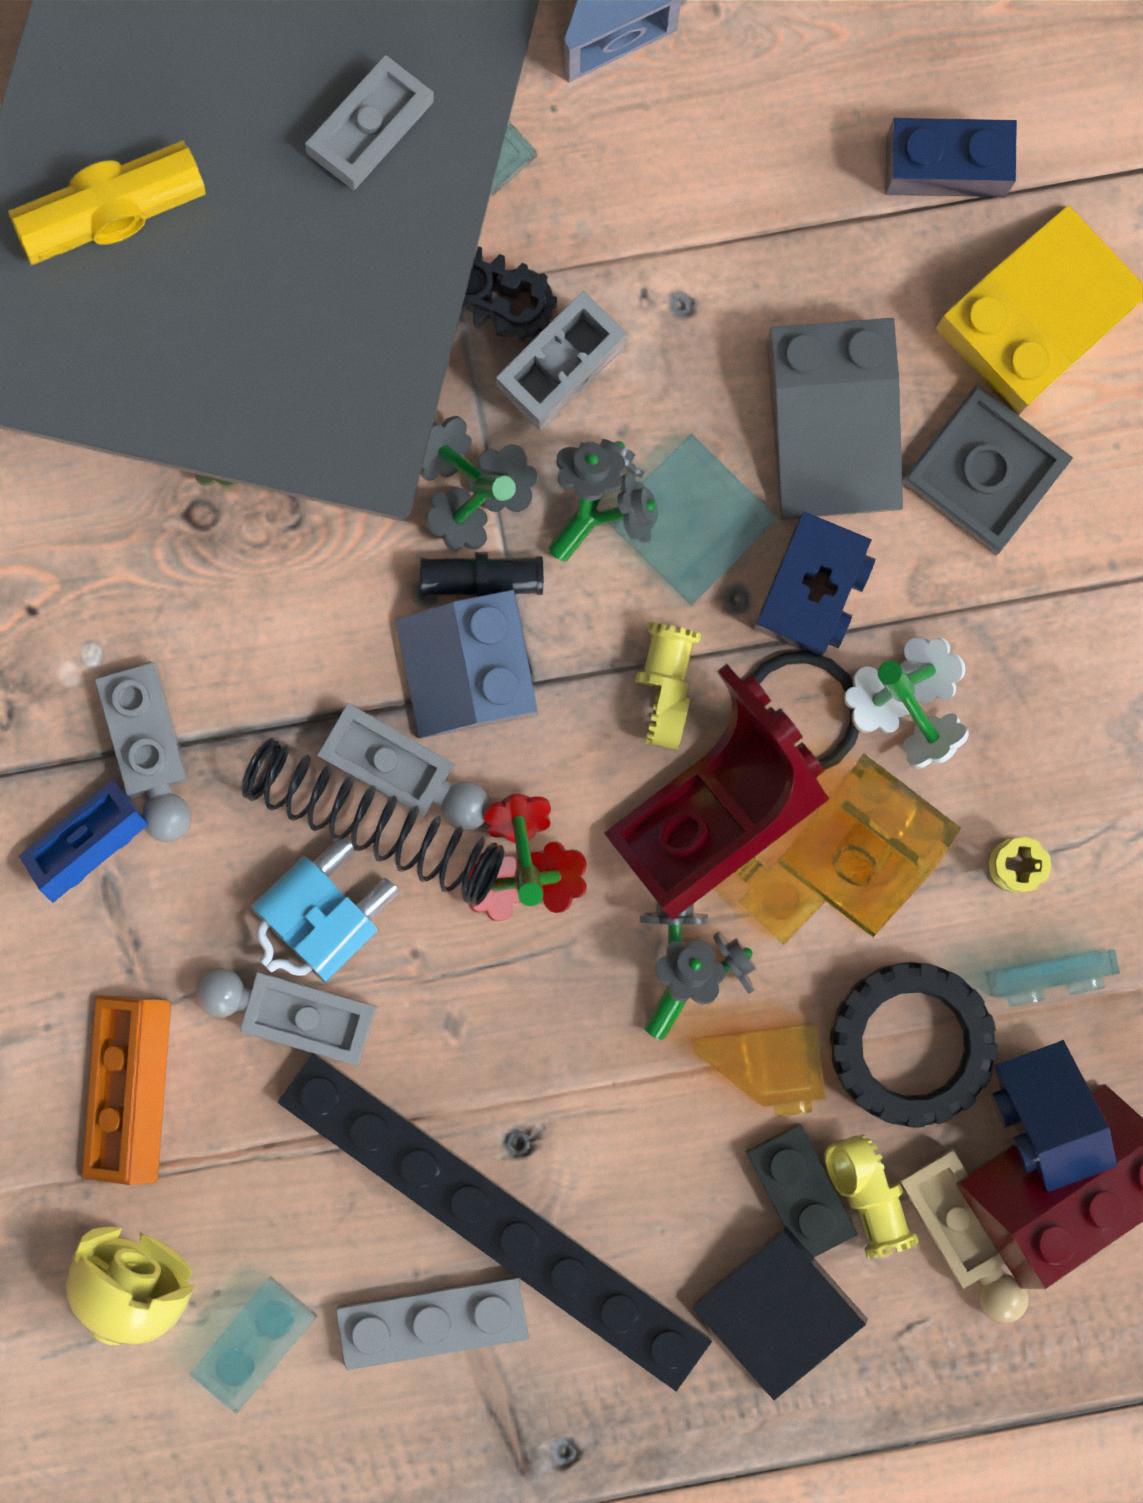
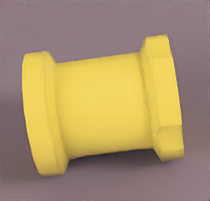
[988,837,1051,892]

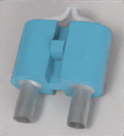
[250,837,400,983]

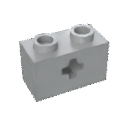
[496,291,627,432]

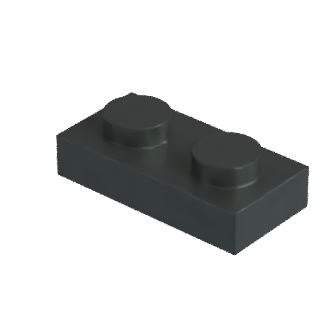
[746,1123,858,1257]

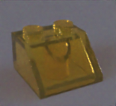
[777,753,961,937]

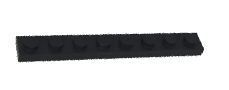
[277,1053,712,1392]

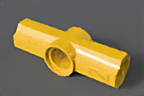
[8,141,206,265]

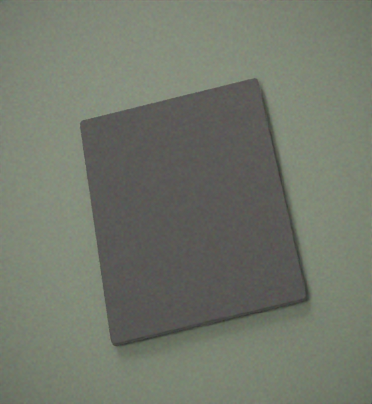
[0,0,539,520]

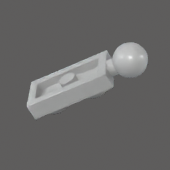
[95,662,191,842]
[317,703,490,831]
[196,968,377,1066]

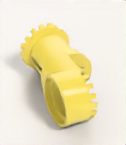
[635,622,702,751]
[824,1134,919,1259]

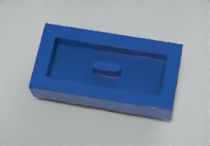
[19,779,148,903]

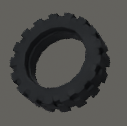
[830,962,998,1128]

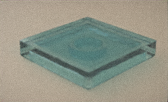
[608,433,778,606]

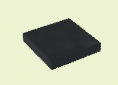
[692,1226,868,1401]

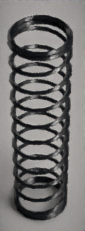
[241,738,504,907]

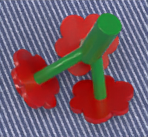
[468,793,587,922]

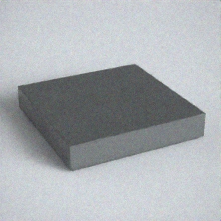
[902,384,1073,556]

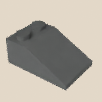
[767,318,903,520]

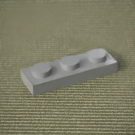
[336,1276,529,1370]

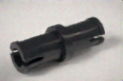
[420,552,544,597]

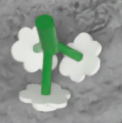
[844,636,969,769]

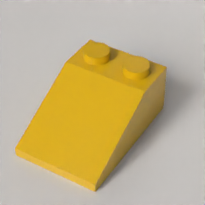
[935,205,1143,416]

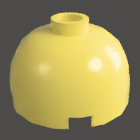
[66,1226,194,1345]

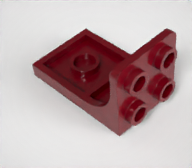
[604,663,830,920]

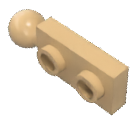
[898,1148,1029,1324]

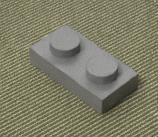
[305,55,434,191]

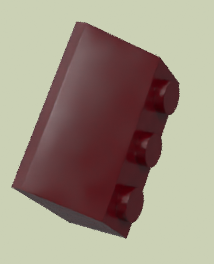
[955,1084,1143,1289]

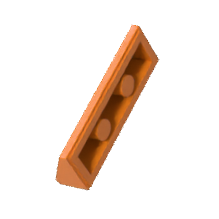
[82,995,171,1185]

